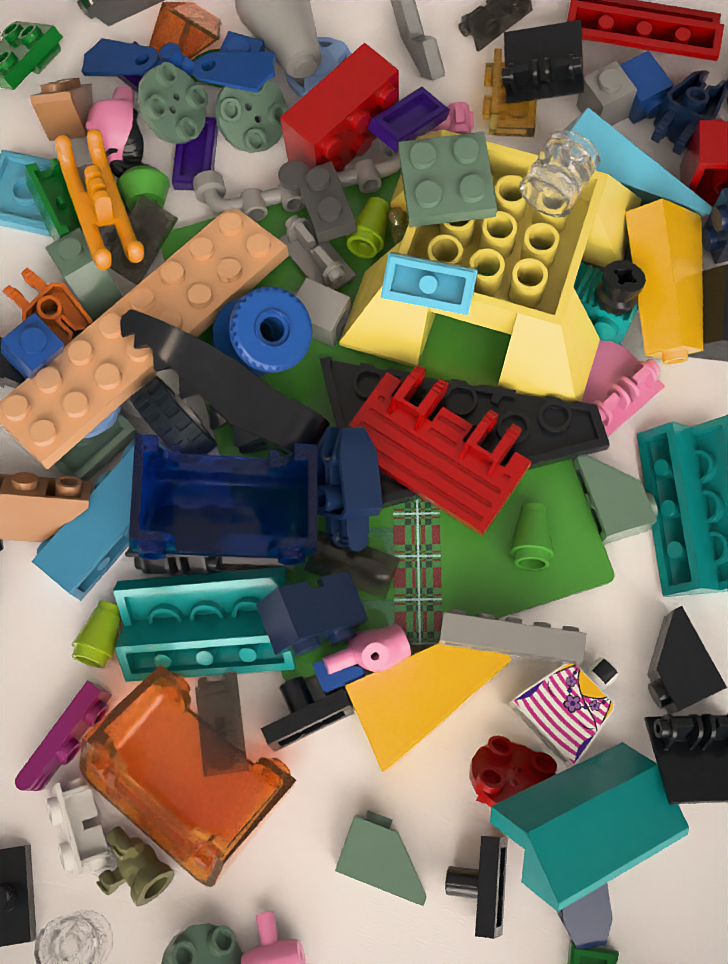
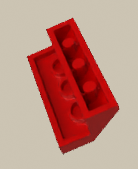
[567,0,724,61]

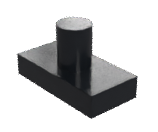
[260,676,354,752]
[445,836,508,939]
[0,845,37,947]

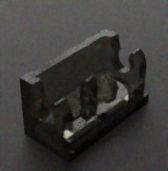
[195,671,249,777]

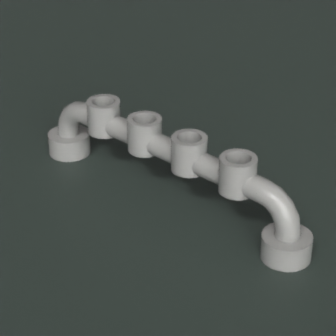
[193,140,401,222]

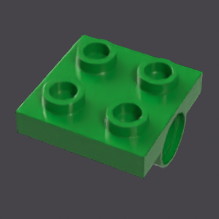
[0,21,63,90]

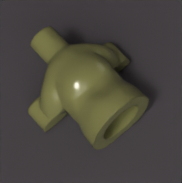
[96,826,175,907]

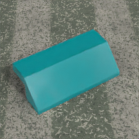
[637,415,728,597]
[113,566,296,682]
[490,742,689,912]

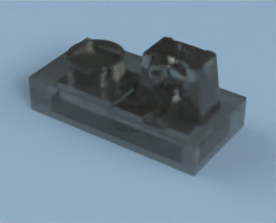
[109,195,179,285]

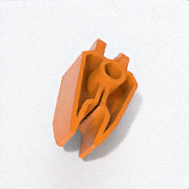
[2,267,94,347]

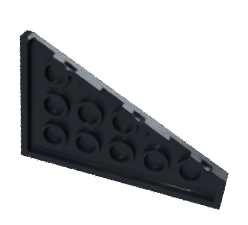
[320,357,610,509]

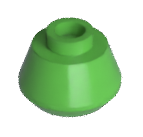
[116,165,170,217]

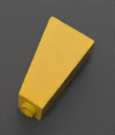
[625,198,703,364]
[345,643,511,772]

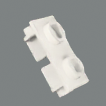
[46,777,110,879]

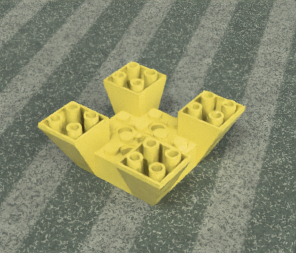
[339,130,642,403]

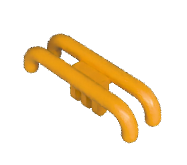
[55,129,144,271]

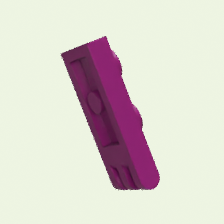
[15,680,112,791]

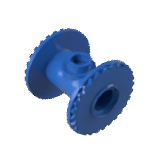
[212,286,312,377]

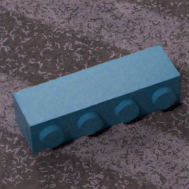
[31,432,191,601]

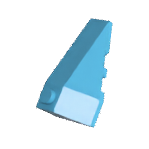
[548,108,713,218]

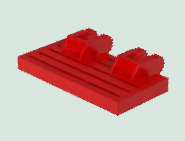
[348,365,532,537]

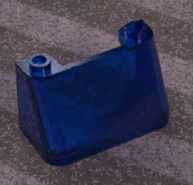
[129,433,317,565]

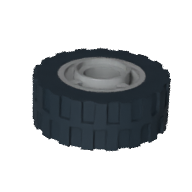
[130,376,218,468]

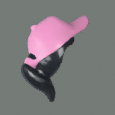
[85,85,150,178]

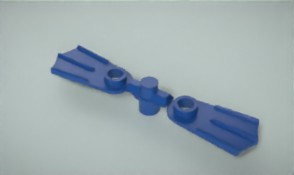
[81,38,276,93]

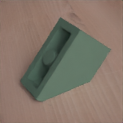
[45,227,123,321]
[573,454,658,545]
[335,810,427,907]

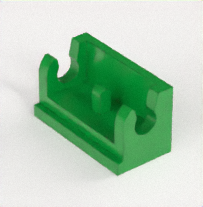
[25,158,83,242]

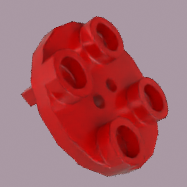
[469,735,557,807]

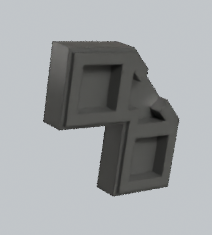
[390,0,445,81]

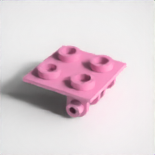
[581,340,665,437]

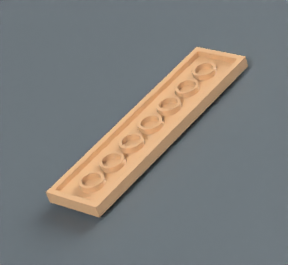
[0,209,289,470]

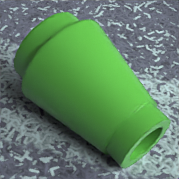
[510,503,554,571]

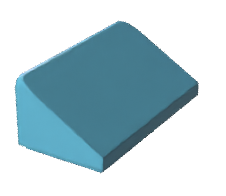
[380,252,479,315]

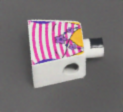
[508,657,619,768]

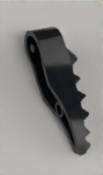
[120,309,330,465]

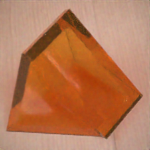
[148,2,222,59]

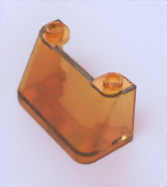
[79,665,297,887]

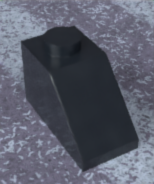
[647,606,727,714]

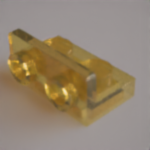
[482,48,537,137]

